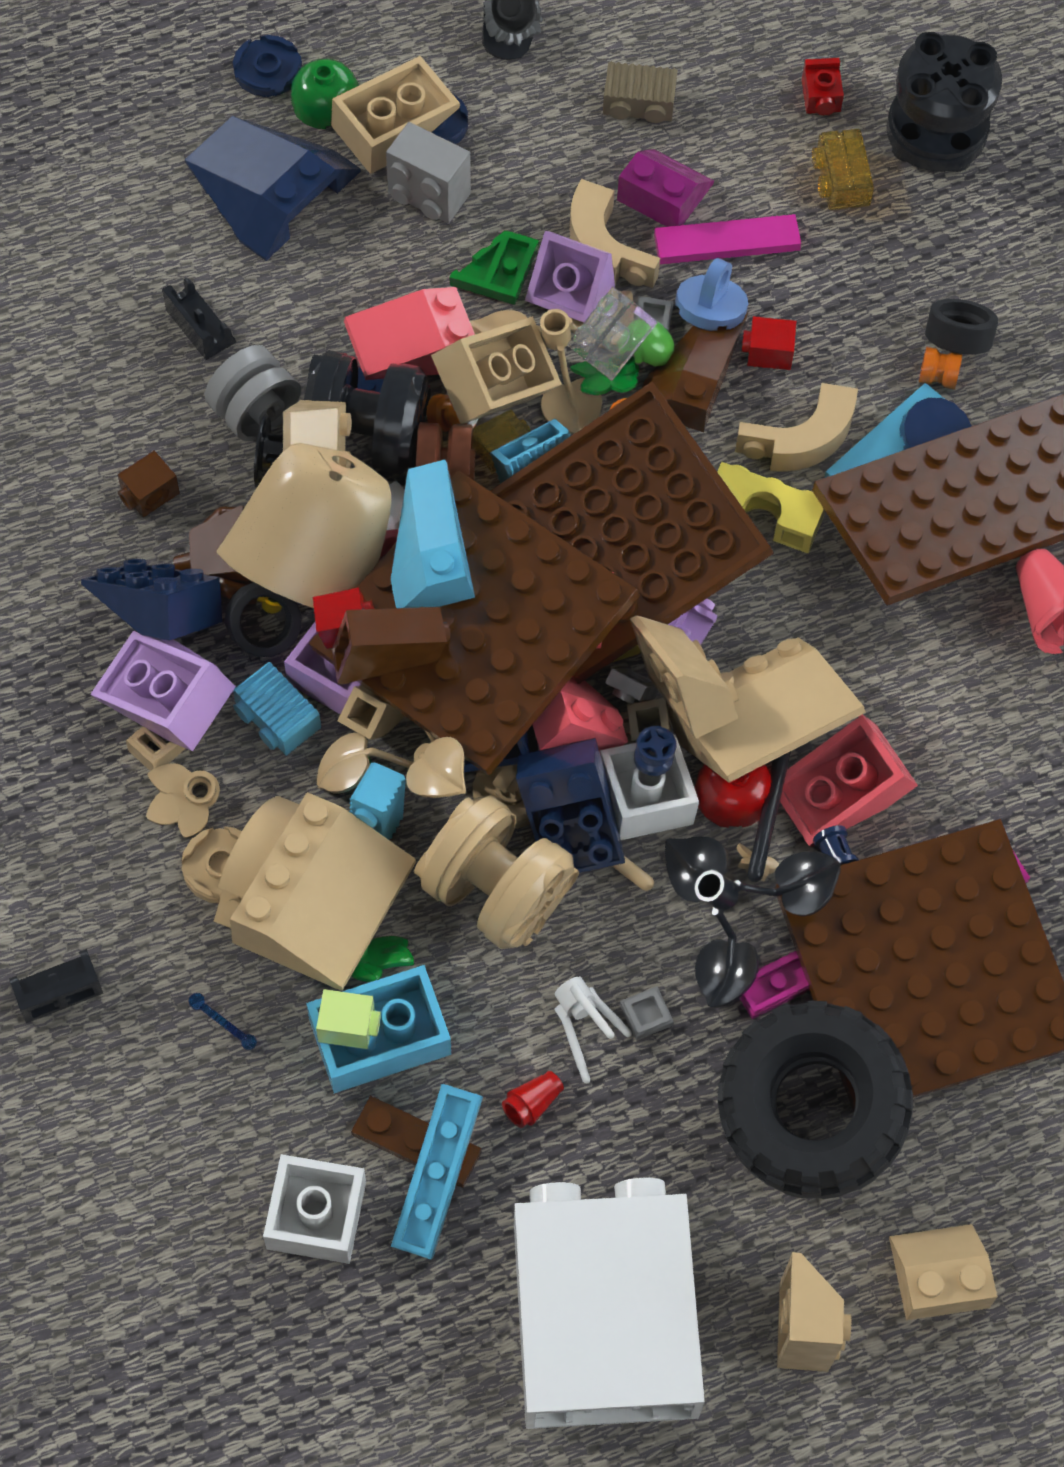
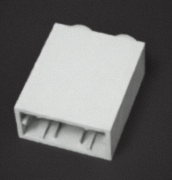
[514,1178,705,1429]

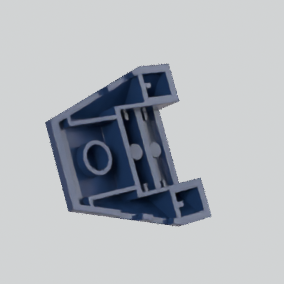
[185,116,361,261]

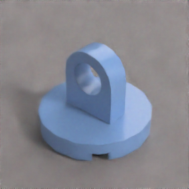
[675,258,748,331]

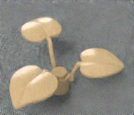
[470,291,633,434]
[317,731,466,798]

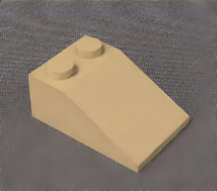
[331,56,460,174]

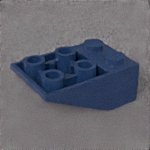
[81,559,222,641]
[516,738,625,873]

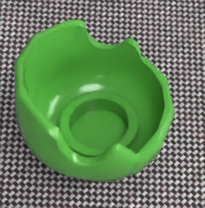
[614,316,674,366]

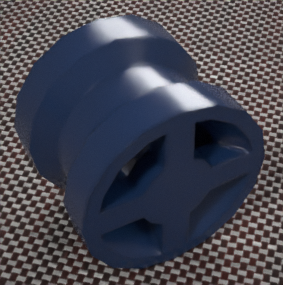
[634,726,677,776]

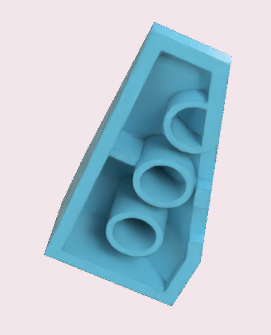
[390,459,475,608]

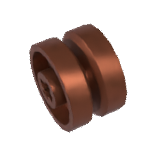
[416,422,475,480]

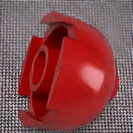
[695,764,772,828]

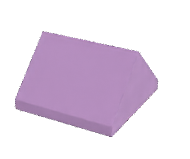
[525,231,615,324]

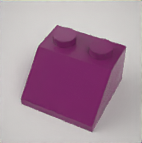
[617,149,714,227]

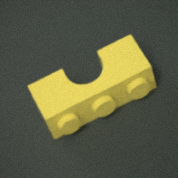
[717,462,825,553]

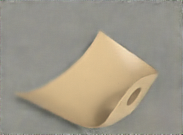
[217,443,391,608]

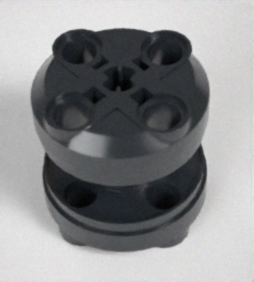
[886,32,1002,172]
[304,350,431,474]

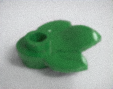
[570,353,639,395]
[351,936,414,983]

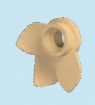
[146,763,220,838]

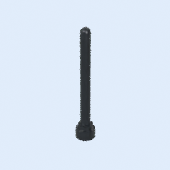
[747,751,791,882]

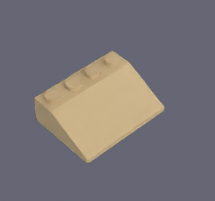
[668,637,866,783]
[230,792,416,991]

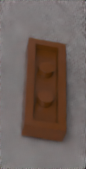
[351,1095,482,1188]

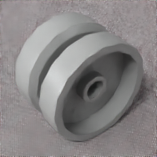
[204,345,301,441]

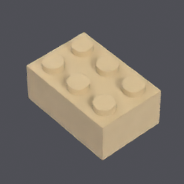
[431,316,562,424]

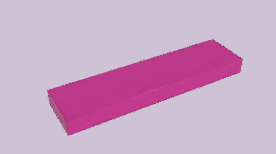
[654,214,801,264]

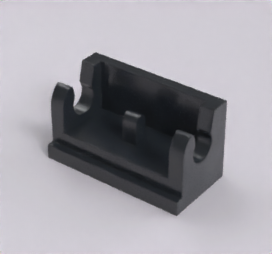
[162,278,236,360]
[9,949,104,1023]

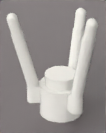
[554,976,632,1084]

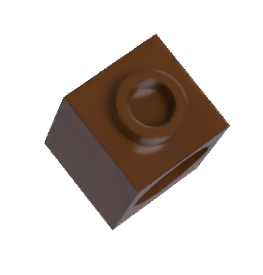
[117,450,180,518]

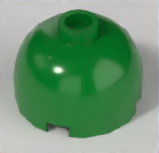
[291,59,359,129]

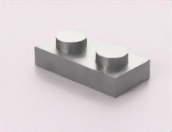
[605,668,659,704]

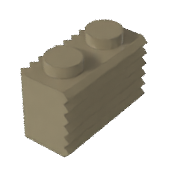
[603,61,678,123]

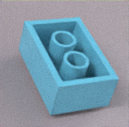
[306,965,451,1093]

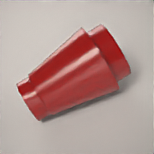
[502,1071,564,1128]

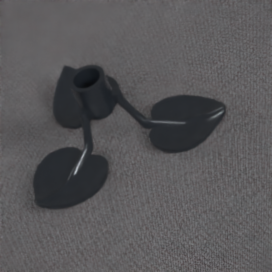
[665,836,841,1008]

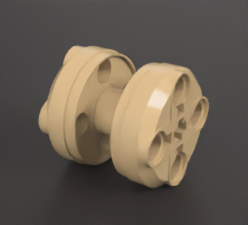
[414,796,579,949]

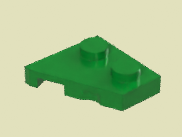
[449,230,539,305]

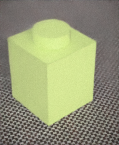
[316,989,381,1049]

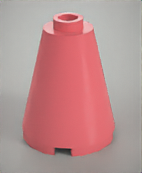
[1016,549,1064,654]

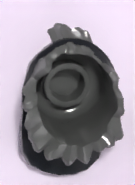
[482,0,543,60]

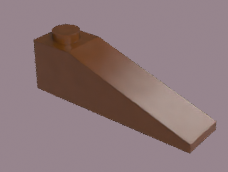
[642,312,748,432]

